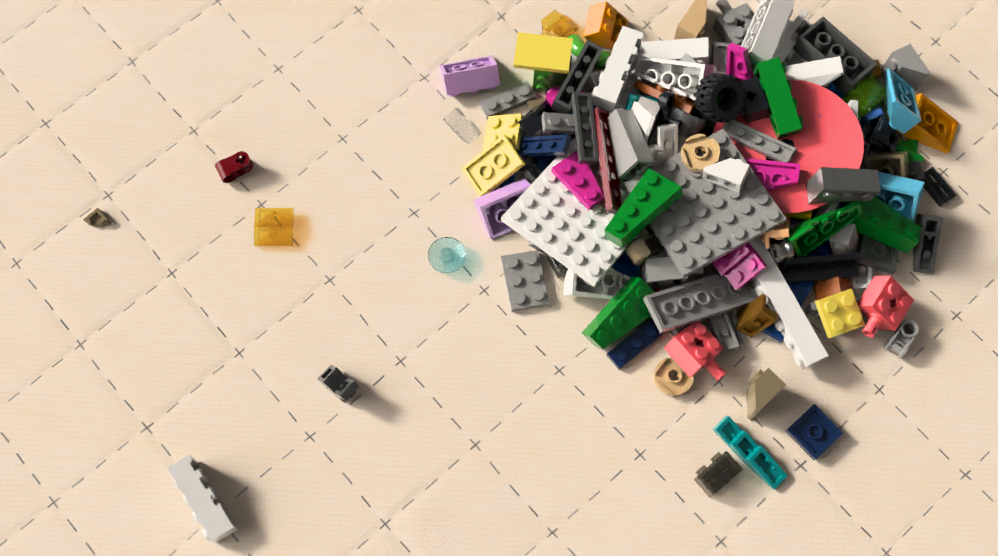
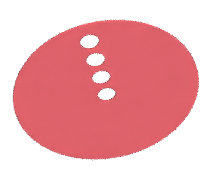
[713,79,864,214]

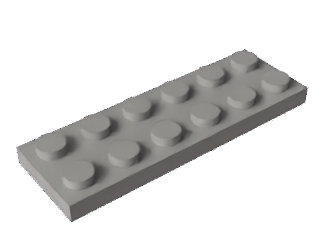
[643,273,759,333]

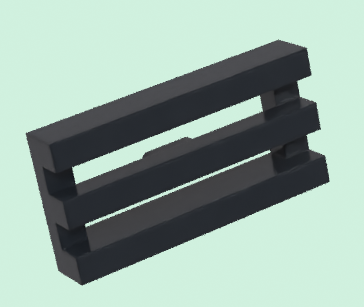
[922,167,956,207]

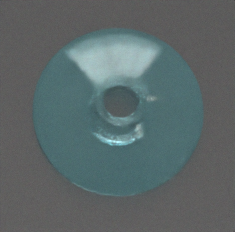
[428,237,466,273]

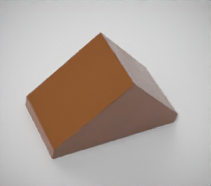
[813,276,854,301]

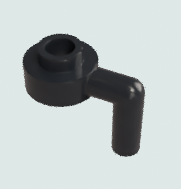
[658,91,682,128]

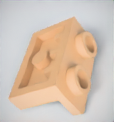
[761,217,791,249]

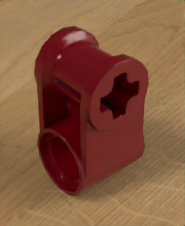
[215,151,253,183]

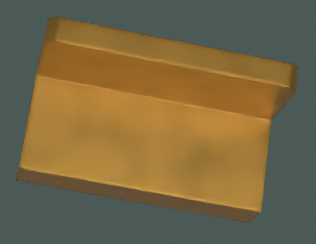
[736,294,778,338]

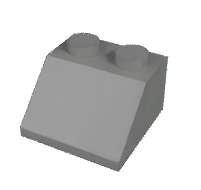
[881,44,930,91]

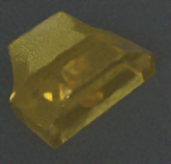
[540,10,579,38]

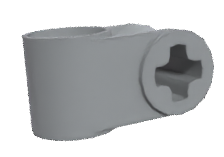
[883,320,919,359]

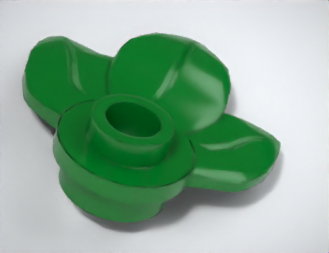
[894,137,924,163]

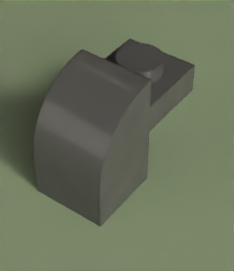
[668,106,706,136]
[318,365,359,403]

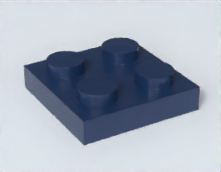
[785,404,843,461]

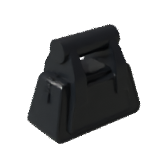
[864,115,902,153]

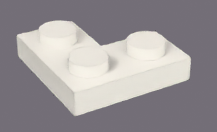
[648,124,678,166]

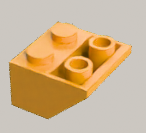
[583,1,628,49]

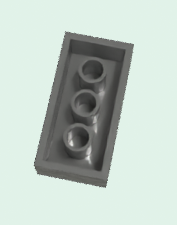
[793,17,877,96]

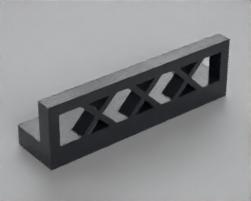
[779,252,862,284]

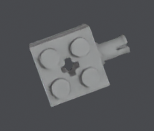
[713,0,754,45]
[641,255,703,290]

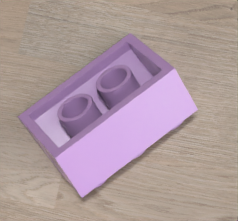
[439,55,501,97]
[473,178,531,240]

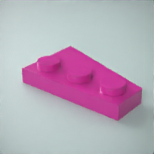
[726,43,754,81]
[551,151,604,210]
[744,158,800,190]

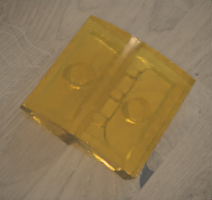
[254,208,294,246]

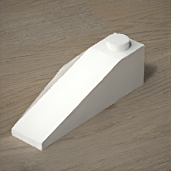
[785,56,844,87]
[563,268,631,300]

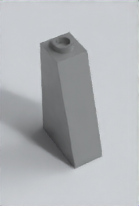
[607,108,654,179]

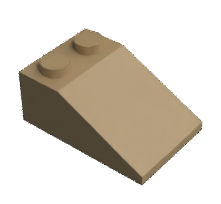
[673,0,707,40]

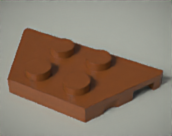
[633,80,696,114]

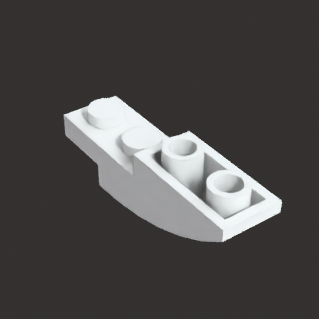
[774,9,808,65]

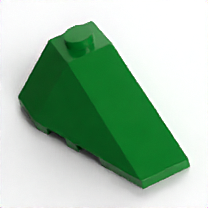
[783,202,863,258]

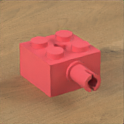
[857,276,914,338]
[664,321,727,381]

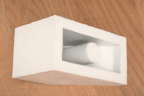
[702,158,749,193]

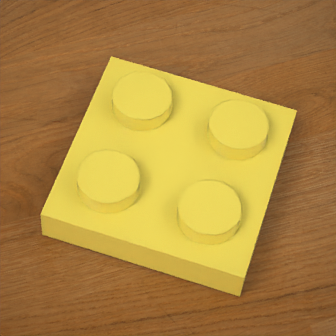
[483,114,523,150]
[815,289,865,338]

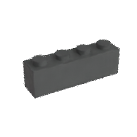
[551,40,603,114]

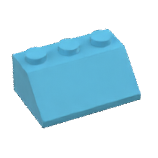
[884,68,921,134]
[875,172,925,222]

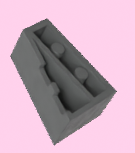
[806,167,881,204]

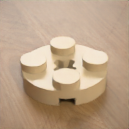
[681,134,720,173]
[653,357,694,397]

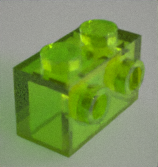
[842,75,886,116]

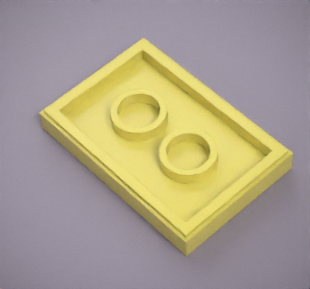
[513,32,573,74]
[461,134,526,197]

